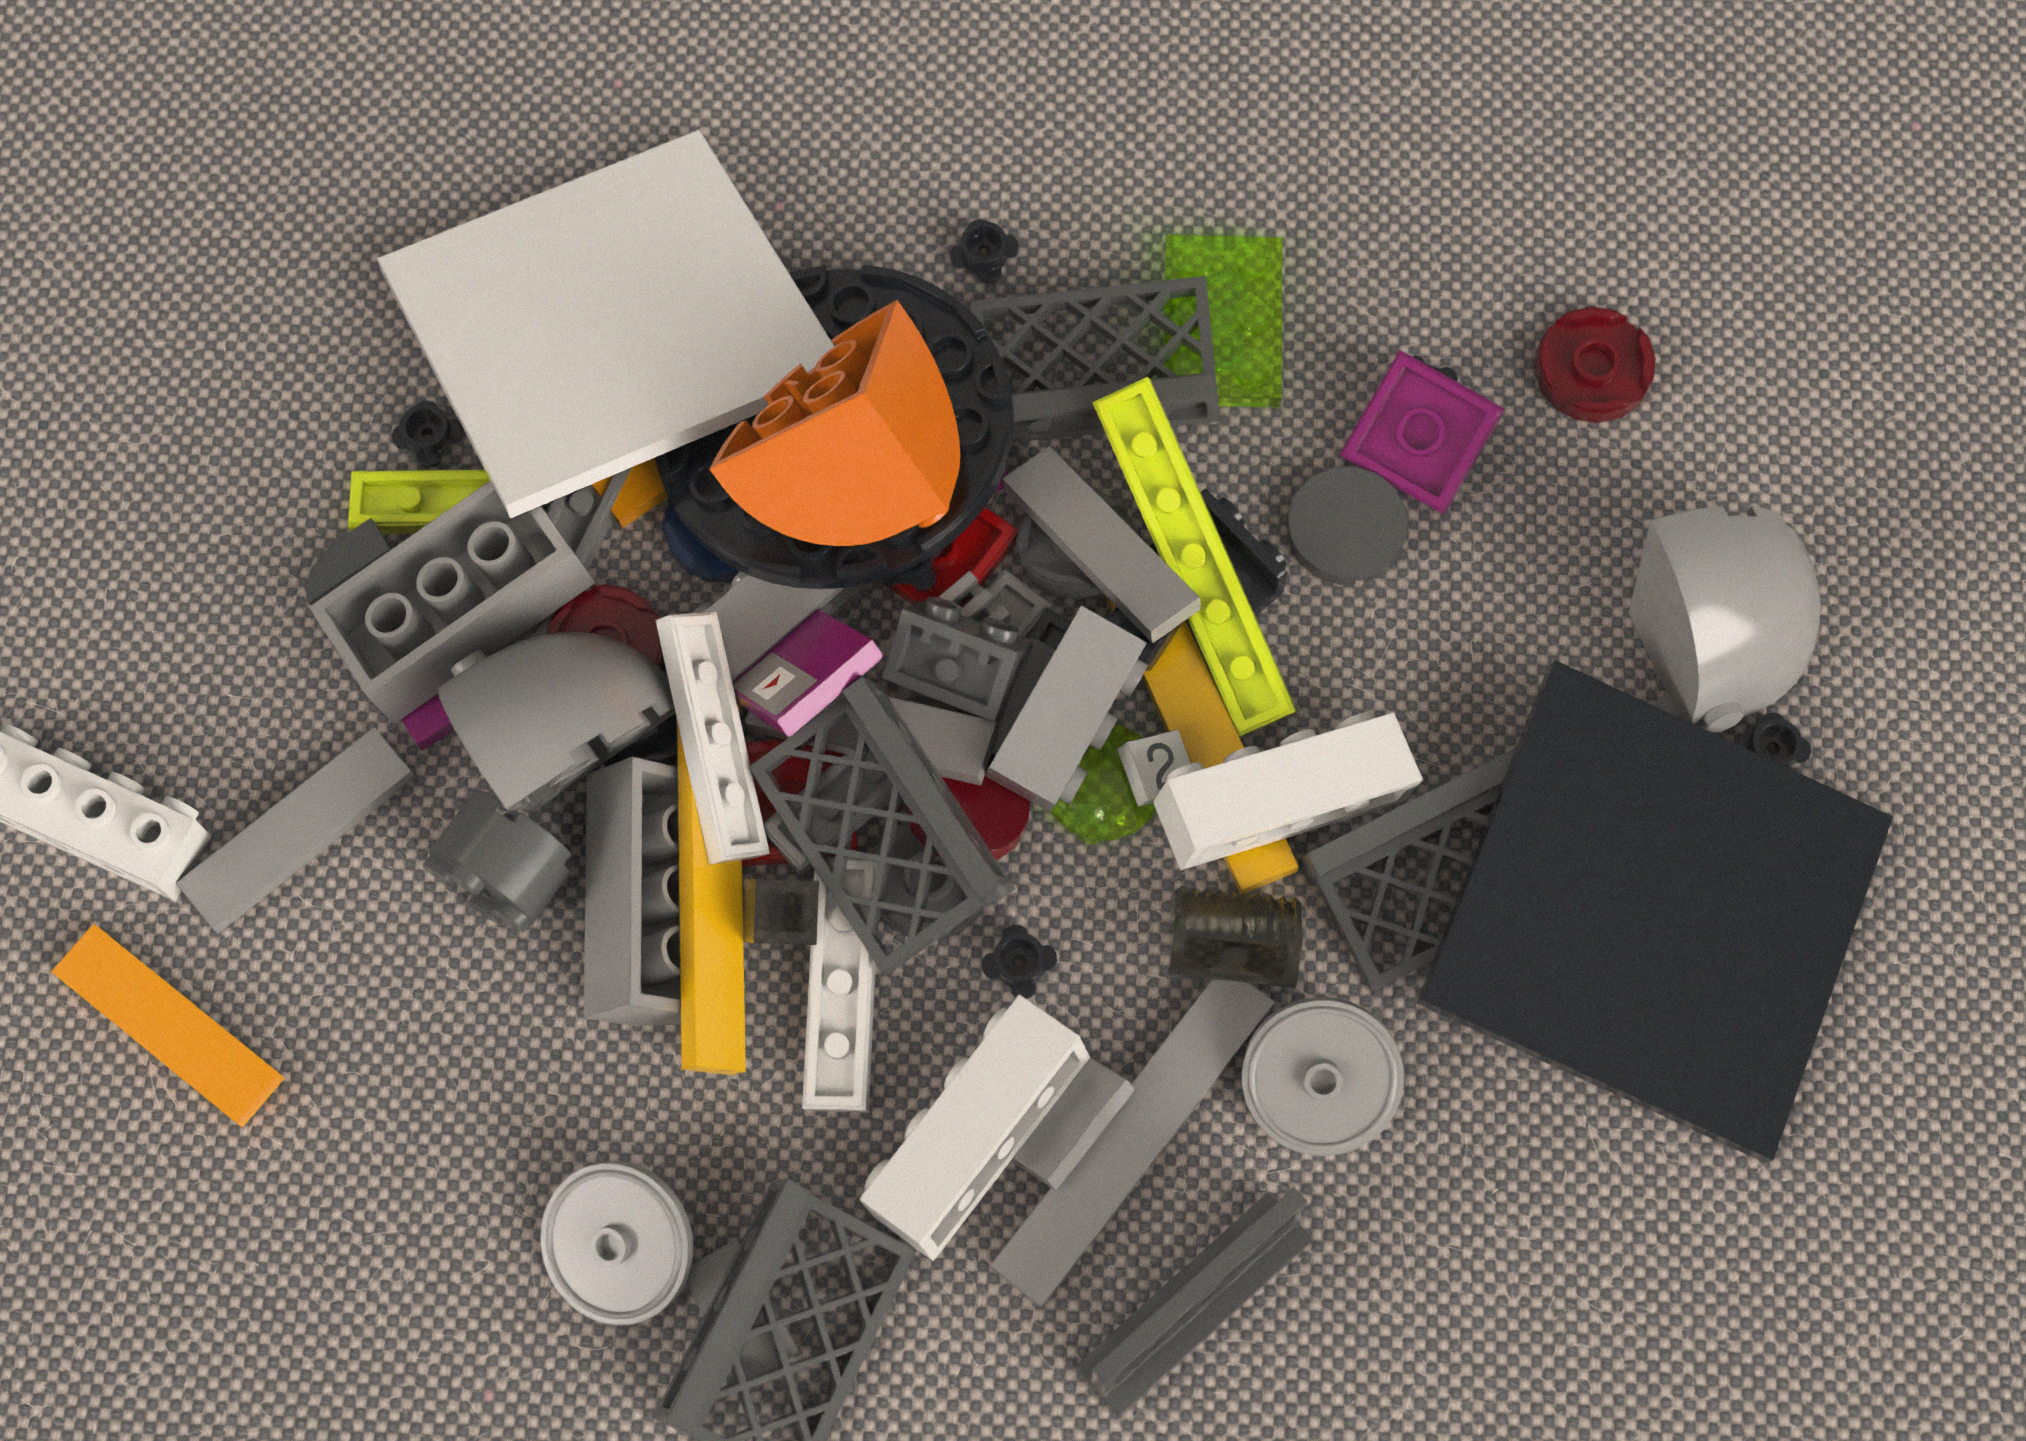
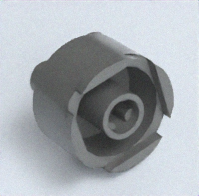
[423,790,577,932]

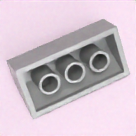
[584,757,681,1026]

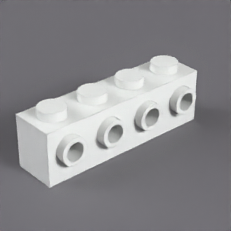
[1153,713,1423,870]
[0,724,211,902]
[859,995,1090,1261]

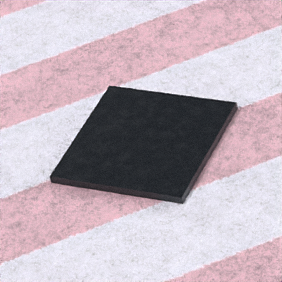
[1416,660,1893,1163]

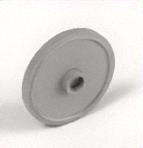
[1242,997,1404,1156]
[540,1161,693,1325]

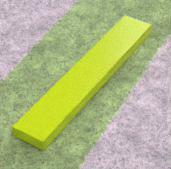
[1092,377,1297,737]

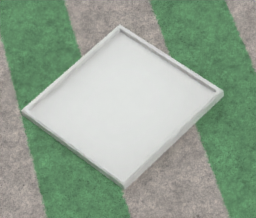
[377,130,835,518]

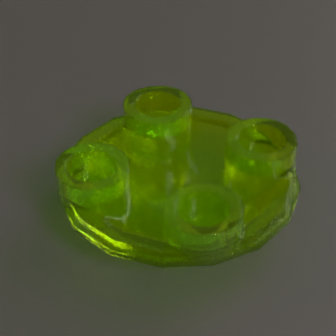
[1050,724,1156,844]

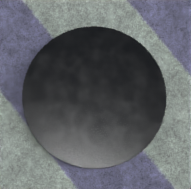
[655,265,1014,589]

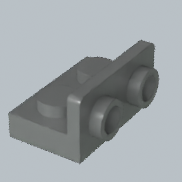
[882,597,1033,722]

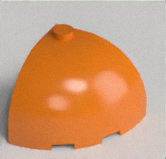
[709,300,960,546]

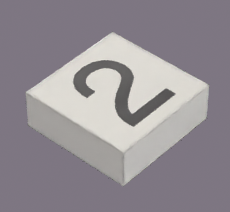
[1117,730,1191,807]

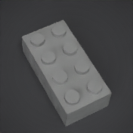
[309,481,596,724]

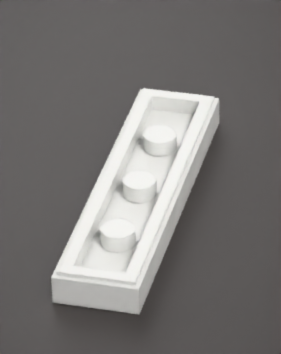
[656,612,770,865]
[802,857,878,1112]

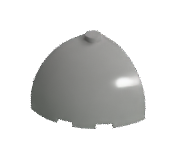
[1628,506,1821,732]
[438,632,676,810]

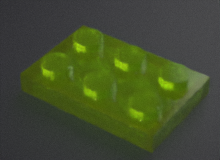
[1163,235,1282,407]

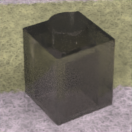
[743,878,819,945]

